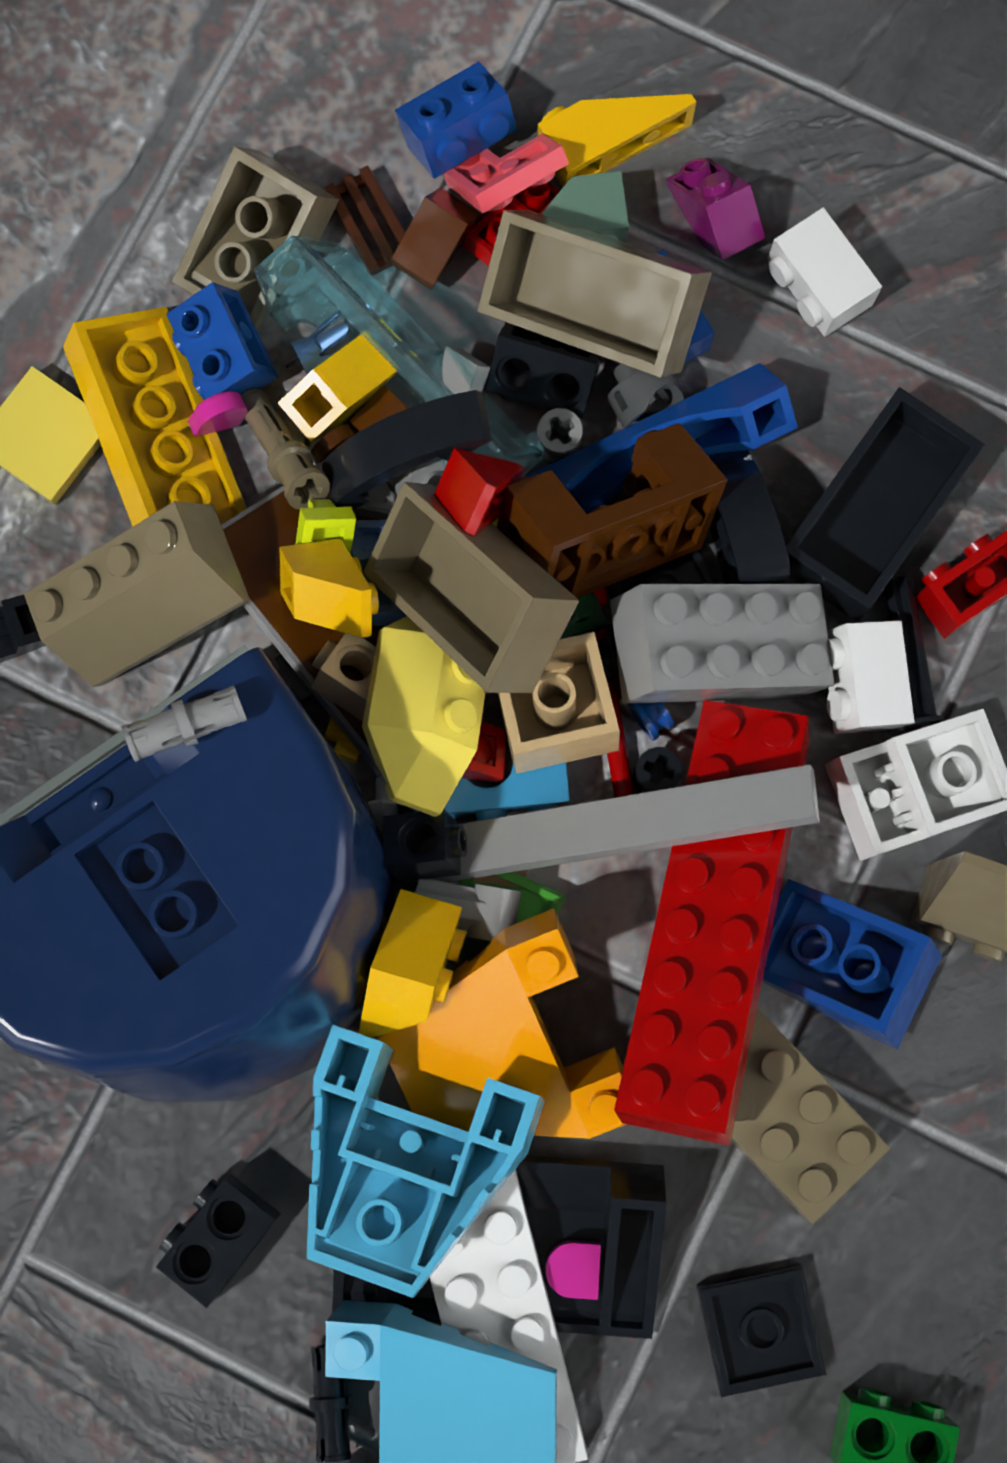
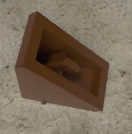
[390,187,482,290]

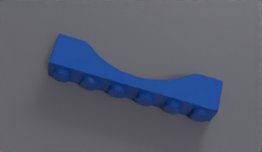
[525,363,798,514]

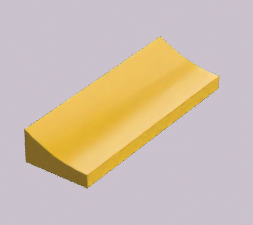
[63,307,247,527]

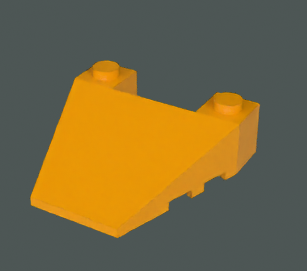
[378,908,626,1139]

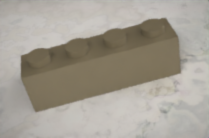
[24,501,250,687]

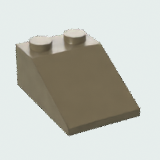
[172,146,340,330]
[909,851,1007,963]

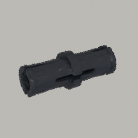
[309,1344,353,1463]

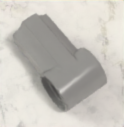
[415,879,521,941]

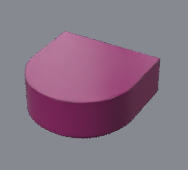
[188,391,248,437]
[545,1240,601,1300]

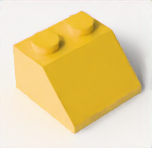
[359,889,467,1038]

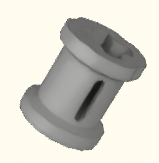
[537,408,583,464]

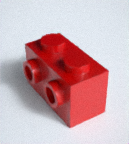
[916,531,1007,639]

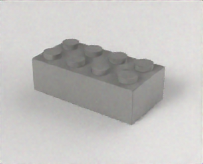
[610,584,835,704]

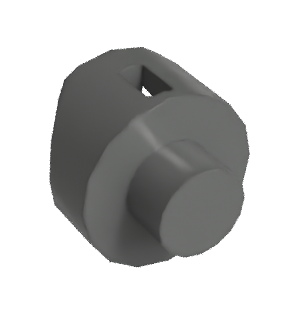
[607,364,684,428]

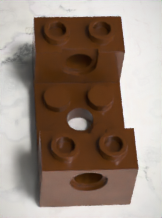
[496,423,728,599]

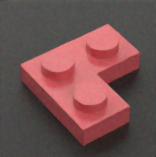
[443,133,569,213]

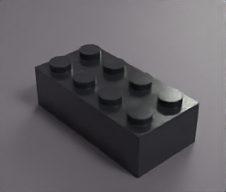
[786,387,985,622]

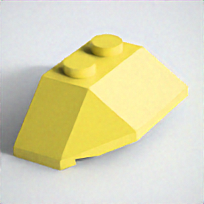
[362,616,486,817]

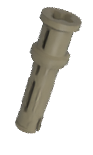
[241,388,330,510]

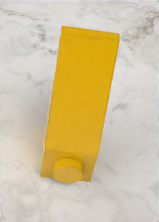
[538,94,696,187]

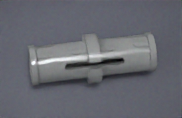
[121,685,247,762]

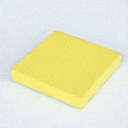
[0,366,101,505]

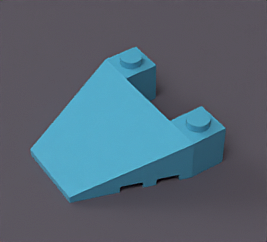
[307,1025,545,1298]
[325,1300,557,1463]

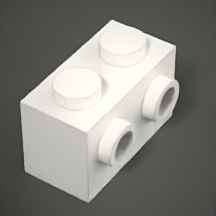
[767,207,882,337]
[827,621,915,734]

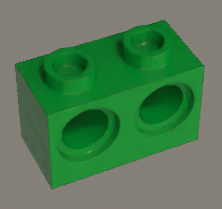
[830,1387,960,1463]

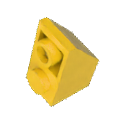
[278,330,401,442]
[279,538,379,638]

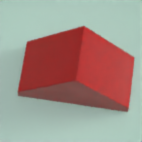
[434,448,525,536]

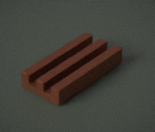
[325,165,405,276]

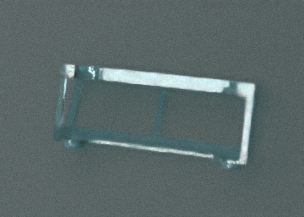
[254,235,543,478]

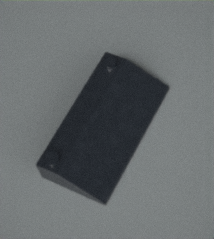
[332,1155,667,1339]

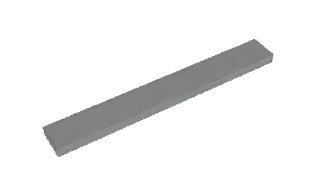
[404,765,820,888]

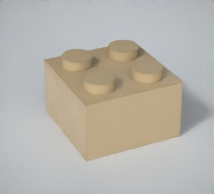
[497,632,620,774]

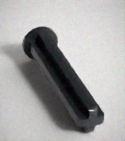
[884,576,944,730]

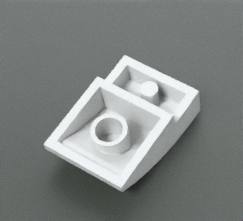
[824,709,1007,861]

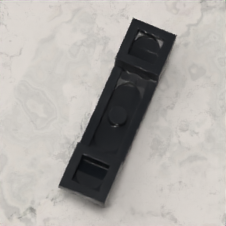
[319,390,492,510]

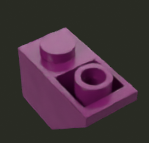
[666,157,765,260]

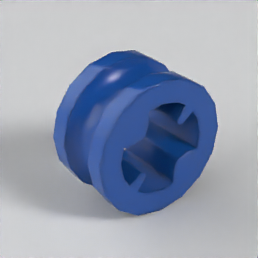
[627,702,675,741]

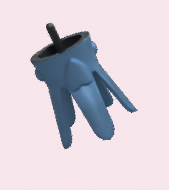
[286,310,349,375]

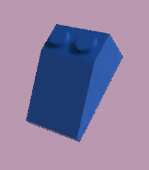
[762,879,942,1050]

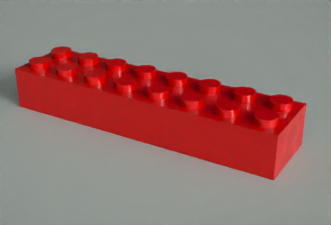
[614,700,810,1146]

